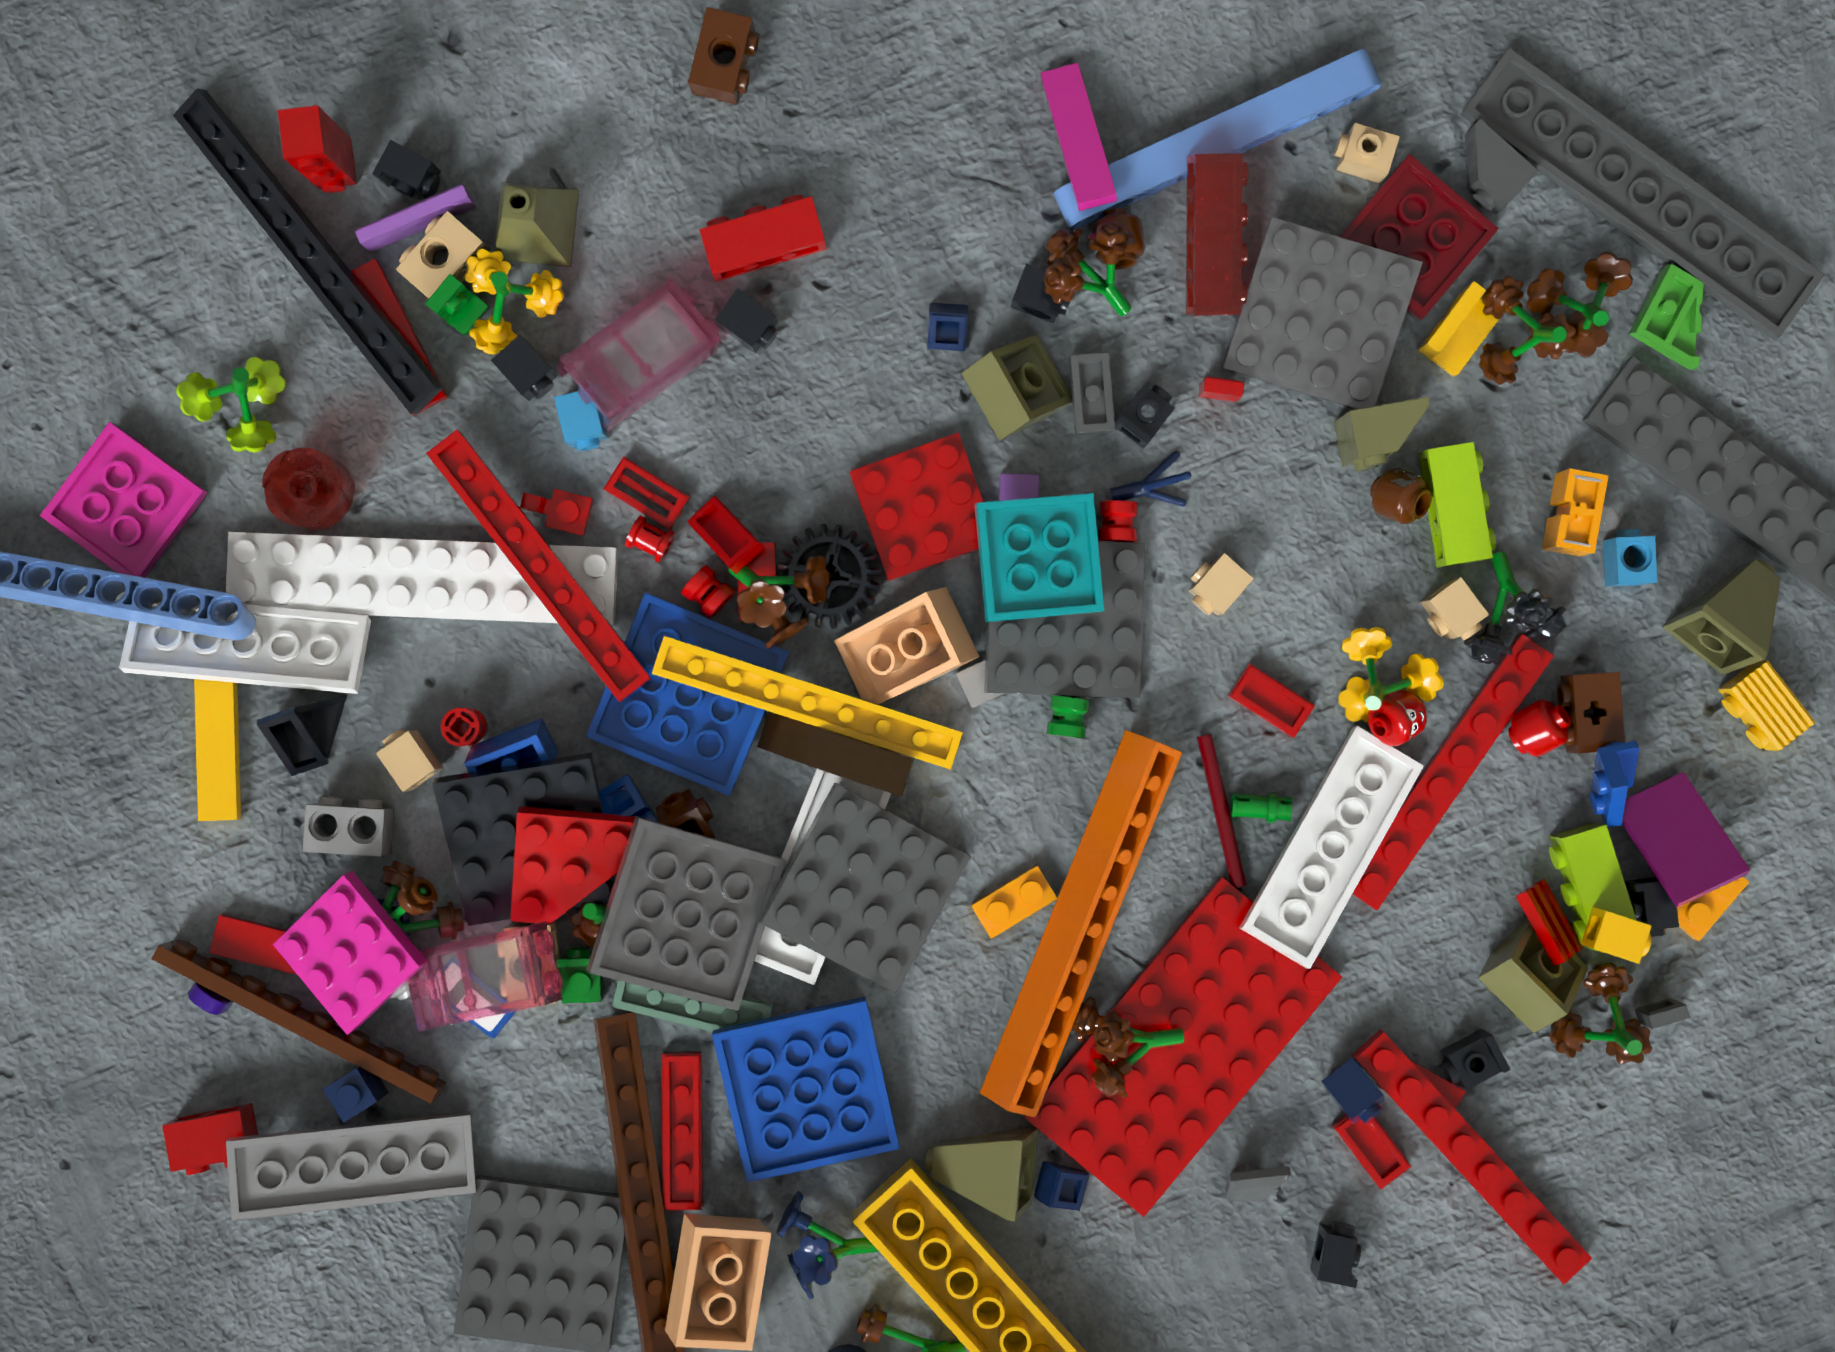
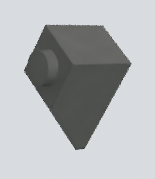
[1465,118,1538,214]

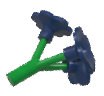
[776,1191,879,1300]

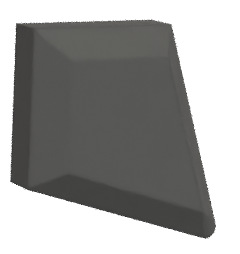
[1225,1164,1290,1202]

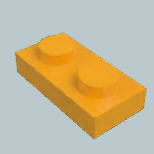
[971,864,1058,939]
[1677,877,1749,941]

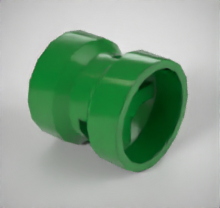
[1046,695,1090,739]

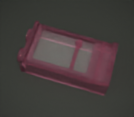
[558,279,720,432]
[408,921,562,1031]

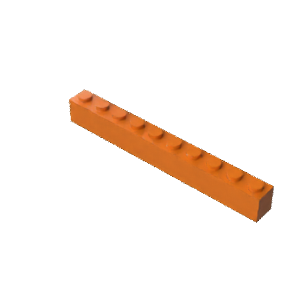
[980,730,1182,1118]

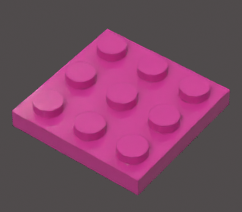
[40,422,208,578]
[273,871,428,1035]

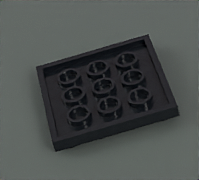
[432,753,617,926]

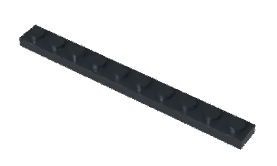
[173,88,443,414]

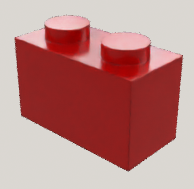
[162,1103,258,1175]

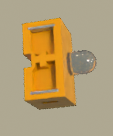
[1542,468,1620,557]

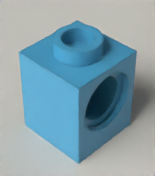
[554,388,609,451]
[1603,529,1658,587]

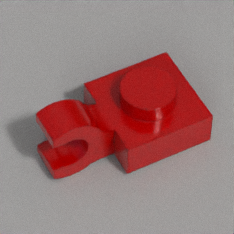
[520,489,594,537]

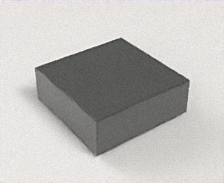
[1635,998,1690,1029]

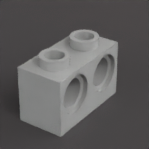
[303,796,394,857]

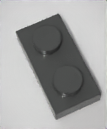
[1069,352,1115,435]

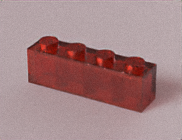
[1186,153,1248,316]

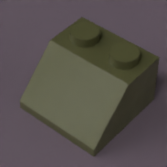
[961,334,1072,441]
[1334,397,1430,472]
[1478,918,1589,1033]

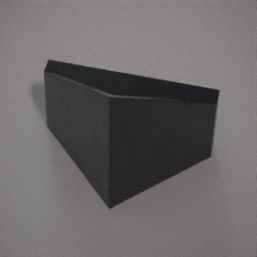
[257,695,347,776]

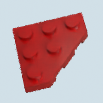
[510,806,635,924]

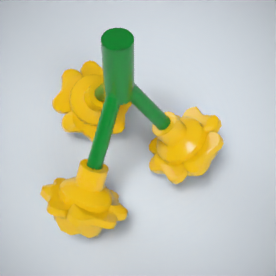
[464,248,564,355]

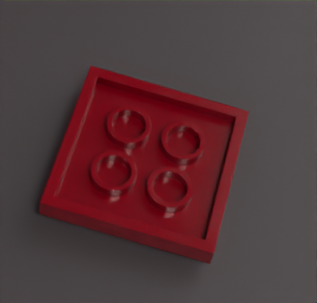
[1340,154,1499,320]

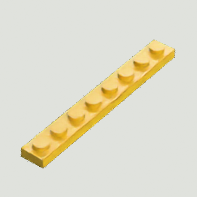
[652,636,963,770]

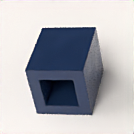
[1321,1057,1385,1124]
[323,1067,389,1123]

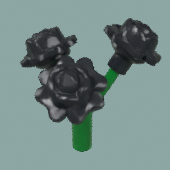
[1464,551,1566,664]

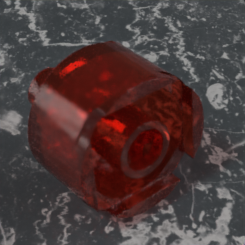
[262,448,355,530]

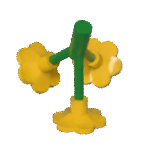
[1338,627,1444,723]

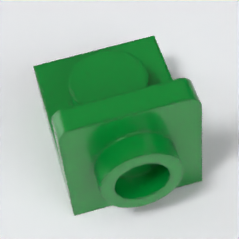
[425,274,489,336]
[557,947,603,1004]

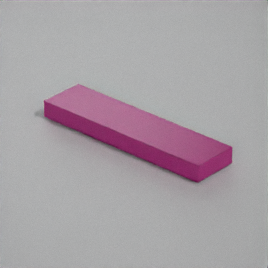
[1040,63,1117,211]

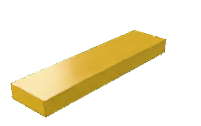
[194,679,241,821]

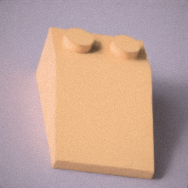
[834,587,980,705]

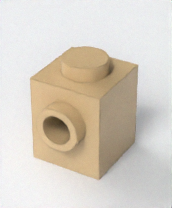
[1334,123,1400,184]
[1188,553,1254,616]
[1420,577,1489,640]
[376,729,444,792]

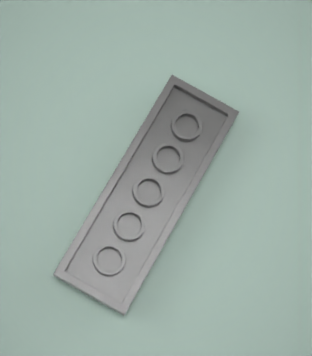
[226,1112,476,1221]

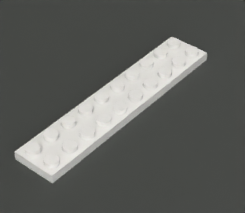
[226,532,618,626]

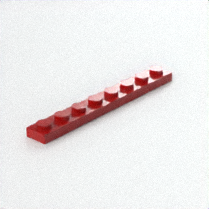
[426,429,652,702]
[1352,634,1554,911]
[1351,1029,1592,1285]

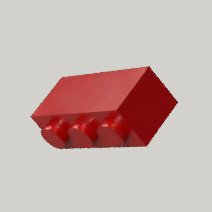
[278,105,357,193]
[699,195,827,282]

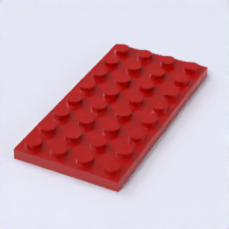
[1023,876,1342,1217]

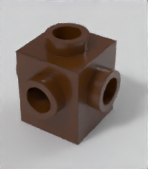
[655,789,715,838]

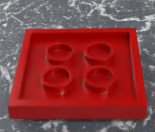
[849,432,983,582]

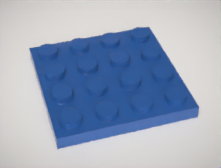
[585,593,790,796]
[712,996,900,1183]

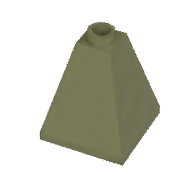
[494,182,579,268]
[1662,559,1781,675]
[925,1126,1039,1222]

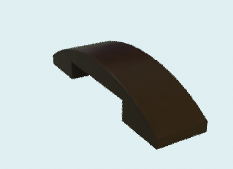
[757,711,914,796]

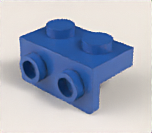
[1590,741,1639,828]

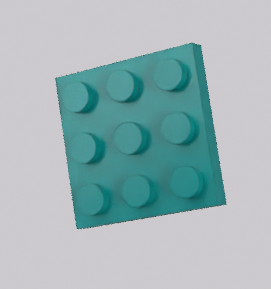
[974,493,1104,622]

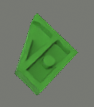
[1629,264,1704,370]

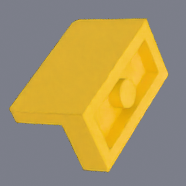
[1418,281,1499,376]

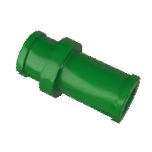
[1231,792,1292,823]

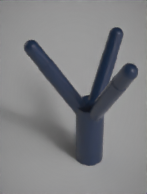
[1110,451,1192,507]

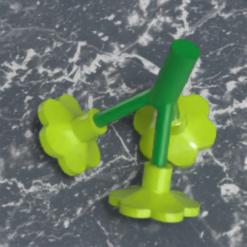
[176,357,287,453]

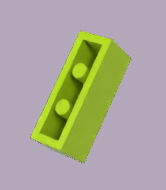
[1418,442,1496,568]
[1549,822,1637,951]

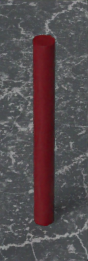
[1197,734,1247,888]

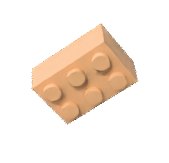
[665,1214,772,1351]

